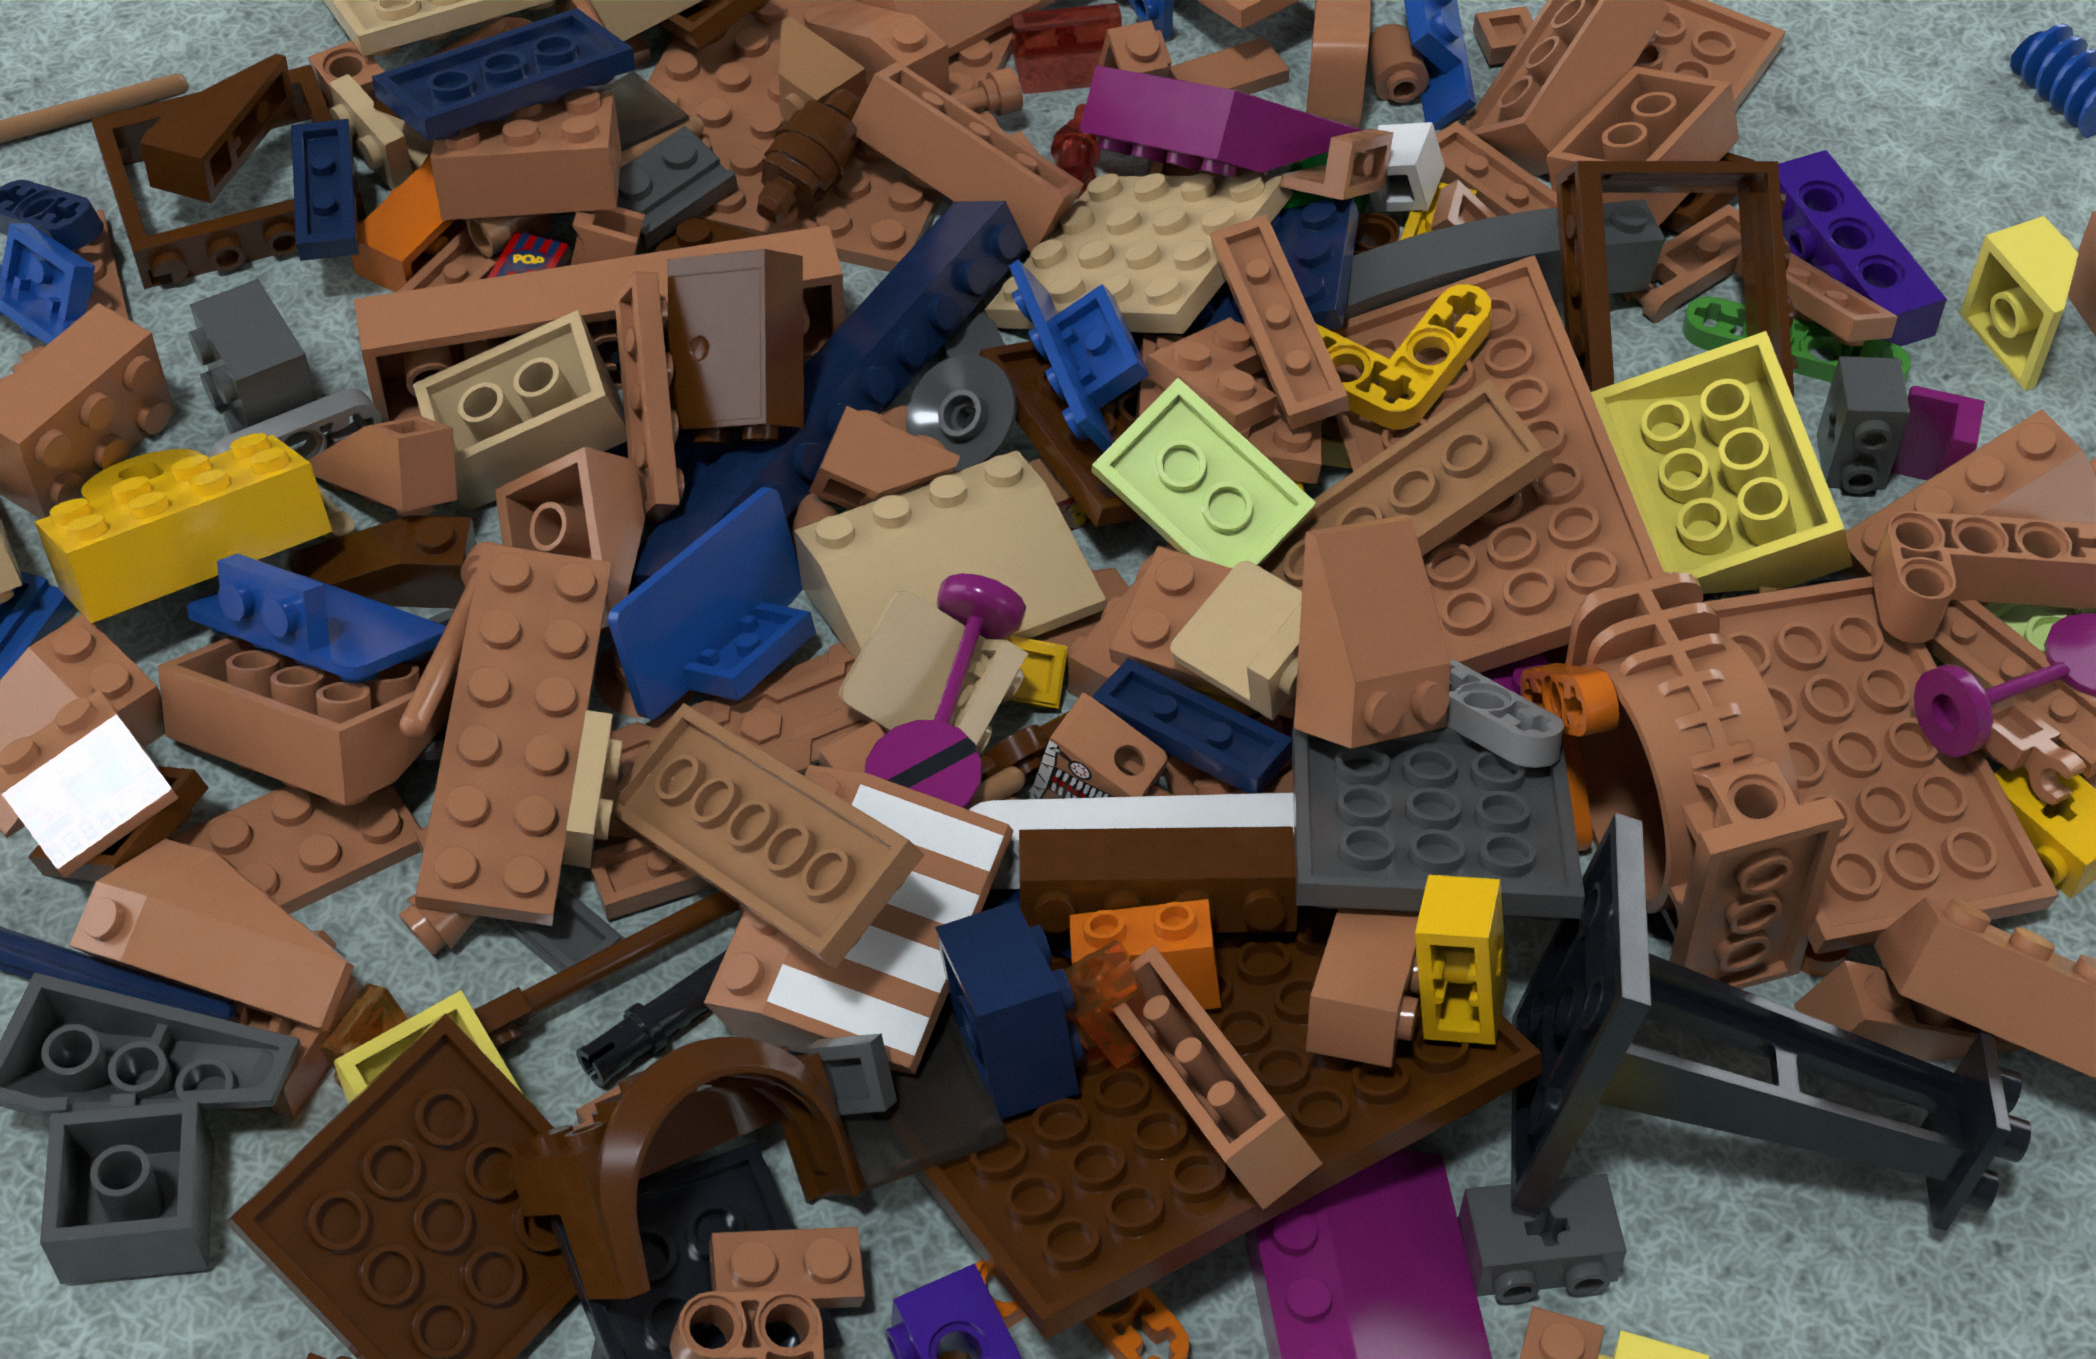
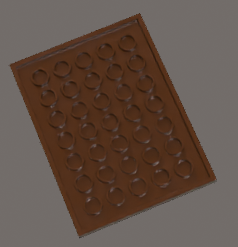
[868,906,1543,1340]

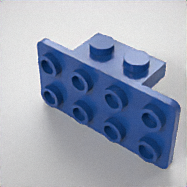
[608,487,816,720]
[187,553,446,683]

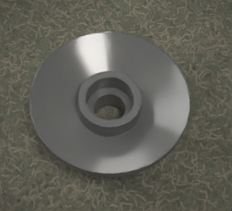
[906,354,1017,473]

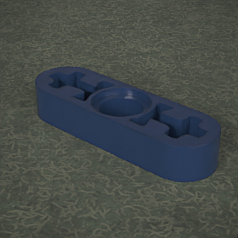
[0,180,104,251]

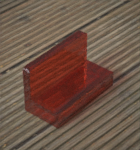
[1011,3,1122,94]

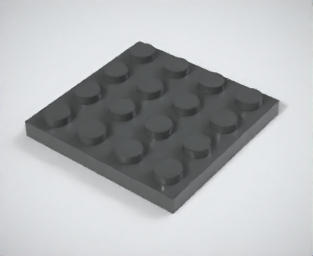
[1292,718,1585,920]

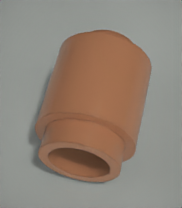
[1367,24,1429,103]

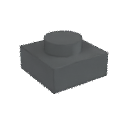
[806,1033,897,1115]

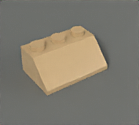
[413,310,627,513]

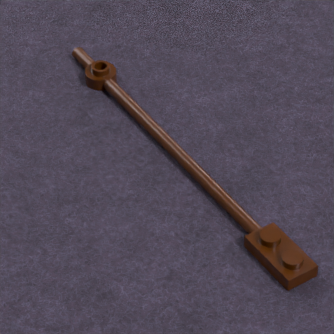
[474,711,1069,1053]

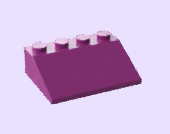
[1079,65,1362,178]
[1244,1149,1492,1359]

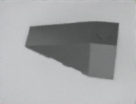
[0,972,301,1118]

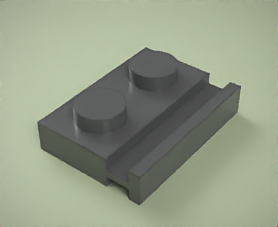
[617,126,738,249]

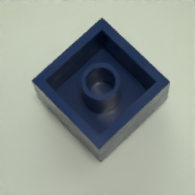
[935,901,1084,1120]

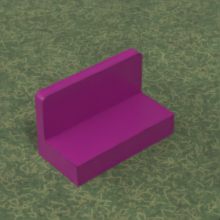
[1890,386,1985,480]

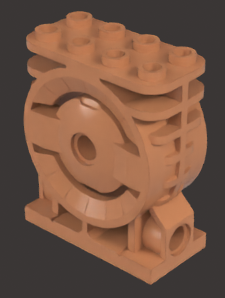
[1565,572,1845,989]

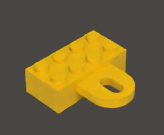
[34,433,333,624]

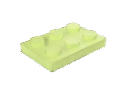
[1091,378,1317,568]

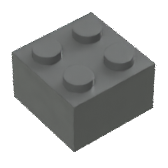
[188,279,325,447]
[40,1100,214,1284]

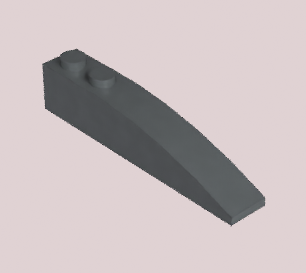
[1343,199,1665,321]

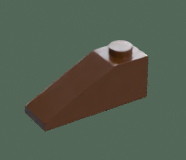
[140,54,294,203]
[291,515,477,609]

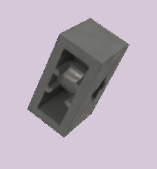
[1816,356,1910,494]
[1458,1174,1627,1303]

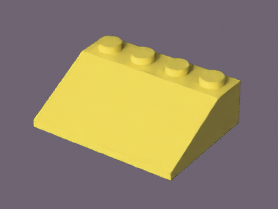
[1591,331,1853,594]

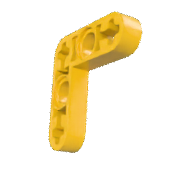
[1315,284,1492,430]

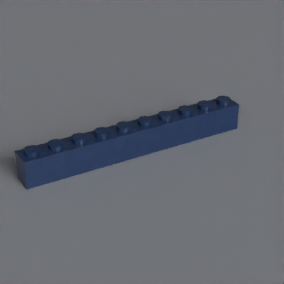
[628,201,1028,595]

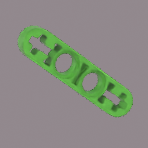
[1682,296,1911,383]

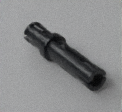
[576,950,727,1087]

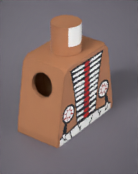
[1029,692,1174,799]

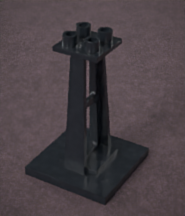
[1511,813,2031,1231]

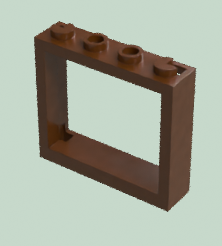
[91,65,366,289]
[1555,161,1798,397]

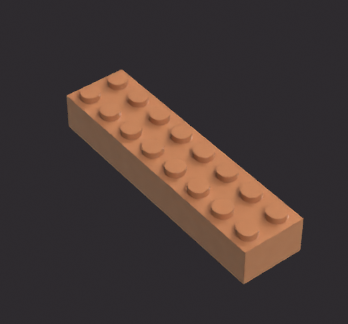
[354,225,845,423]

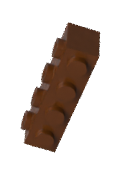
[1019,826,1298,936]

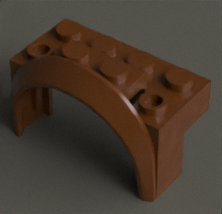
[507,1037,867,1299]

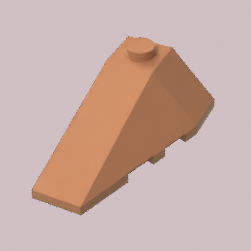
[69,839,354,1032]

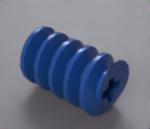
[2010,23,2096,138]

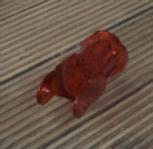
[1051,104,1101,199]

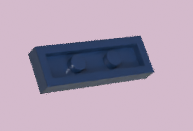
[291,119,359,261]
[1092,658,1292,794]

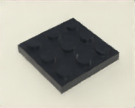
[550,1142,839,1359]

